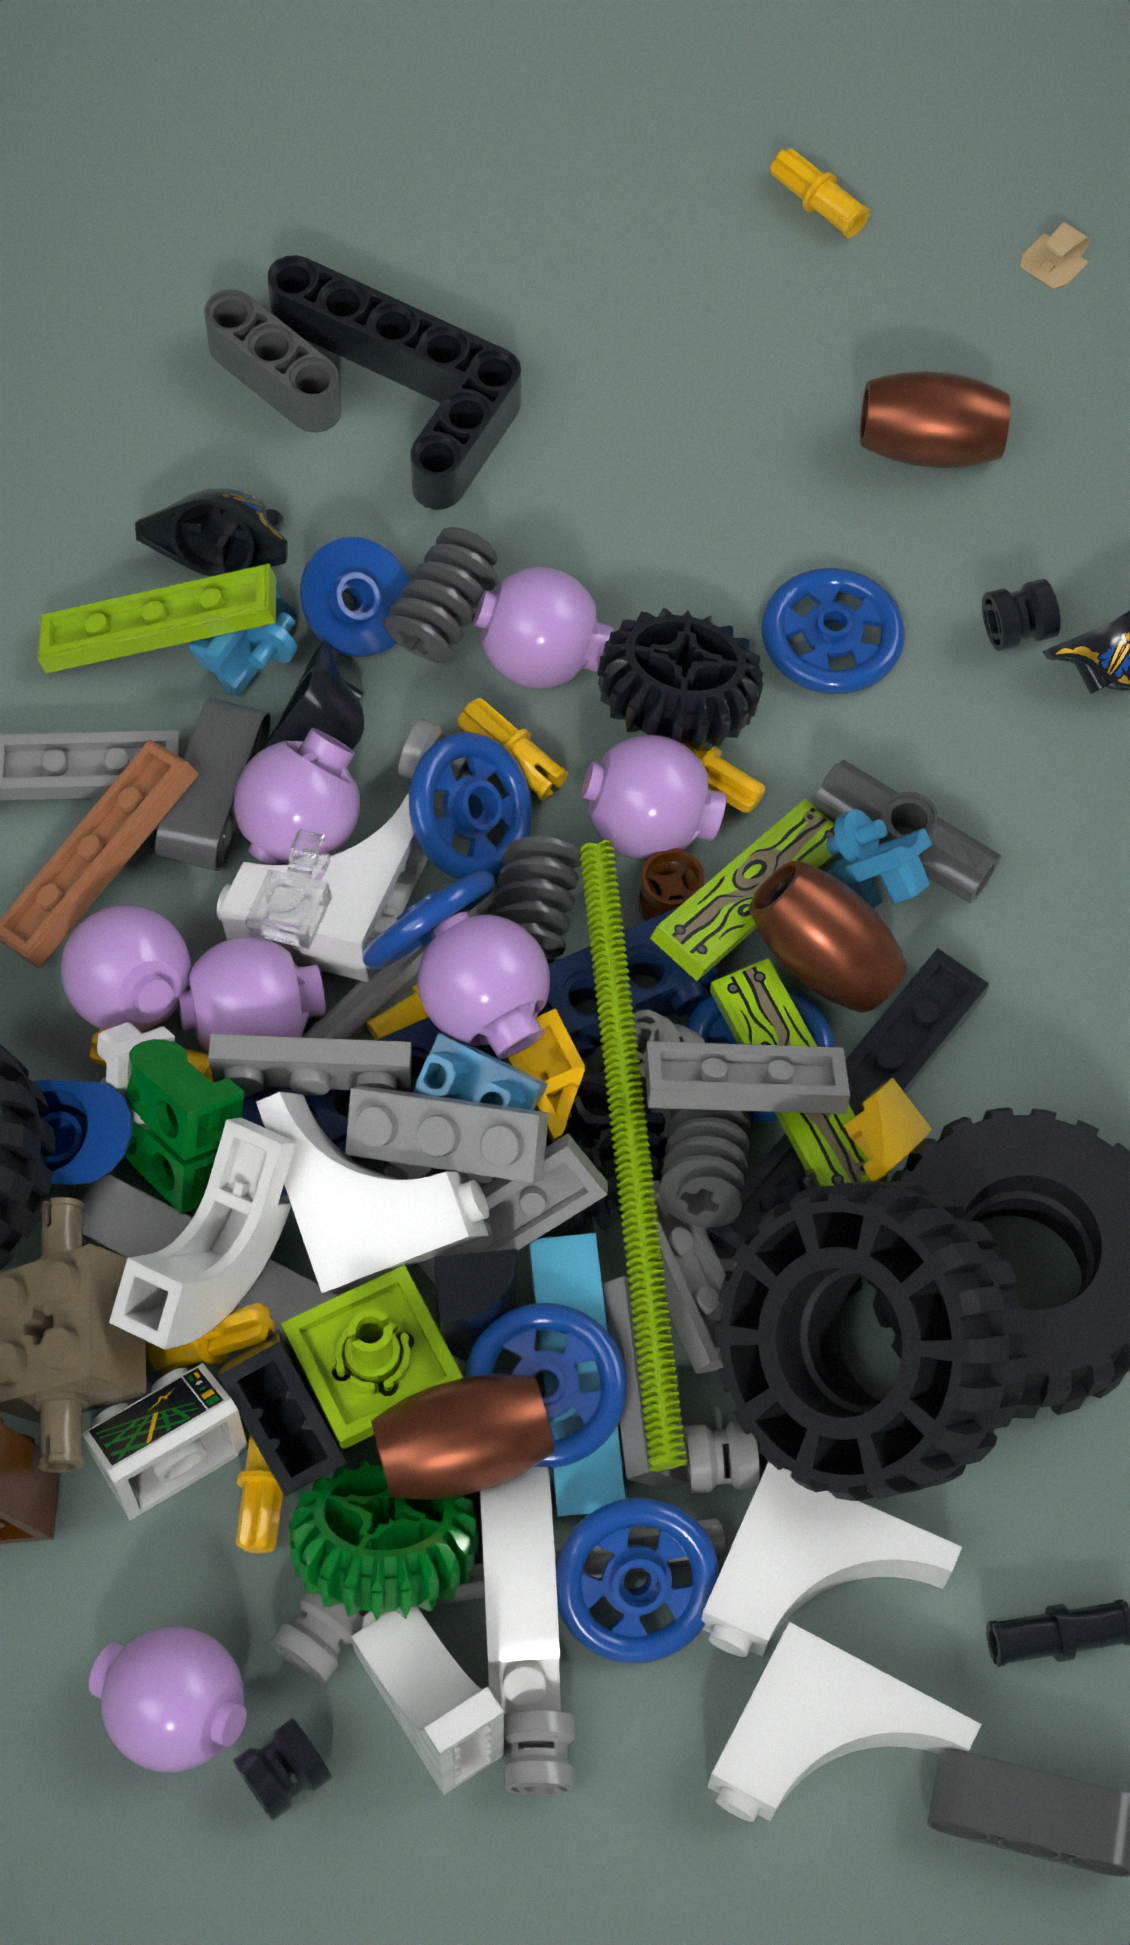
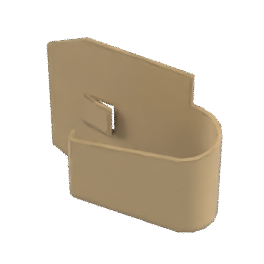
[1020,222,1090,290]

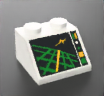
[82,1363,248,1521]

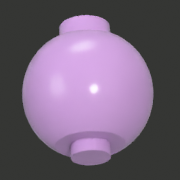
[473,567,614,689]
[234,728,360,865]
[581,735,726,860]
[61,905,191,1032]
[418,912,550,1059]
[179,937,325,1053]
[89,1626,247,1773]

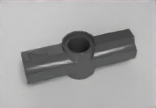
[813,759,1001,903]

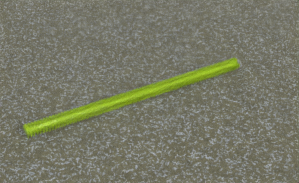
[580,840,687,1472]

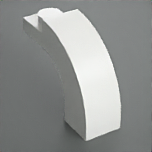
[109,1118,296,1350]
[480,1467,561,1714]

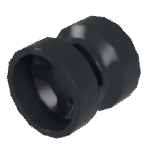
[982,579,1061,651]
[233,1718,332,1821]

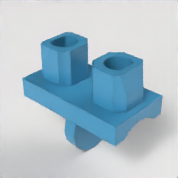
[189,578,298,697]
[827,809,932,908]
[413,1033,548,1110]

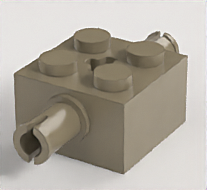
[0,1197,146,1473]

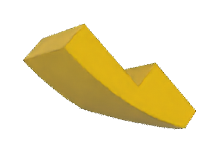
[504,1008,585,1142]
[844,1077,932,1181]

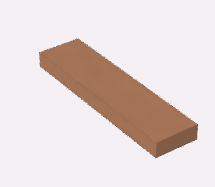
[0,739,199,969]

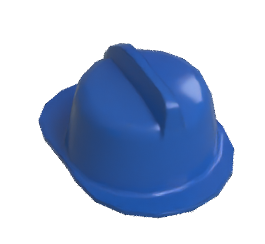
[32,1079,133,1185]

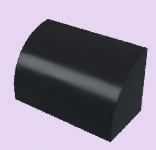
[434,1249,517,1362]
[218,1329,347,1497]

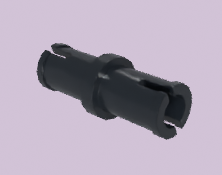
[986,1599,1130,1667]

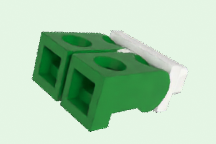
[97,1022,244,1214]

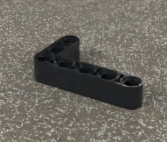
[267,255,521,510]

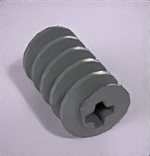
[383,527,499,663]
[491,836,582,964]
[659,1109,754,1228]

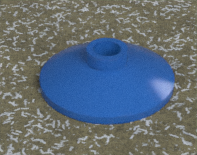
[300,537,409,657]

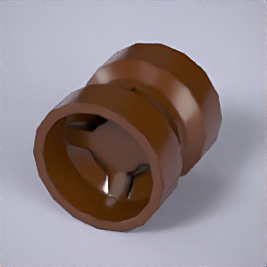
[639,848,704,922]

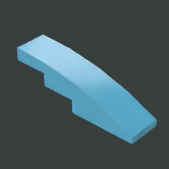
[529,1233,625,1517]

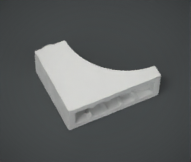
[217,794,428,982]
[256,1092,489,1293]
[701,1462,962,1657]
[351,1606,504,1795]
[707,1622,982,1822]

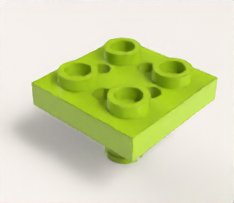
[280,1264,464,1450]

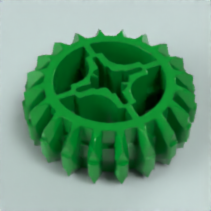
[289,1459,479,1621]

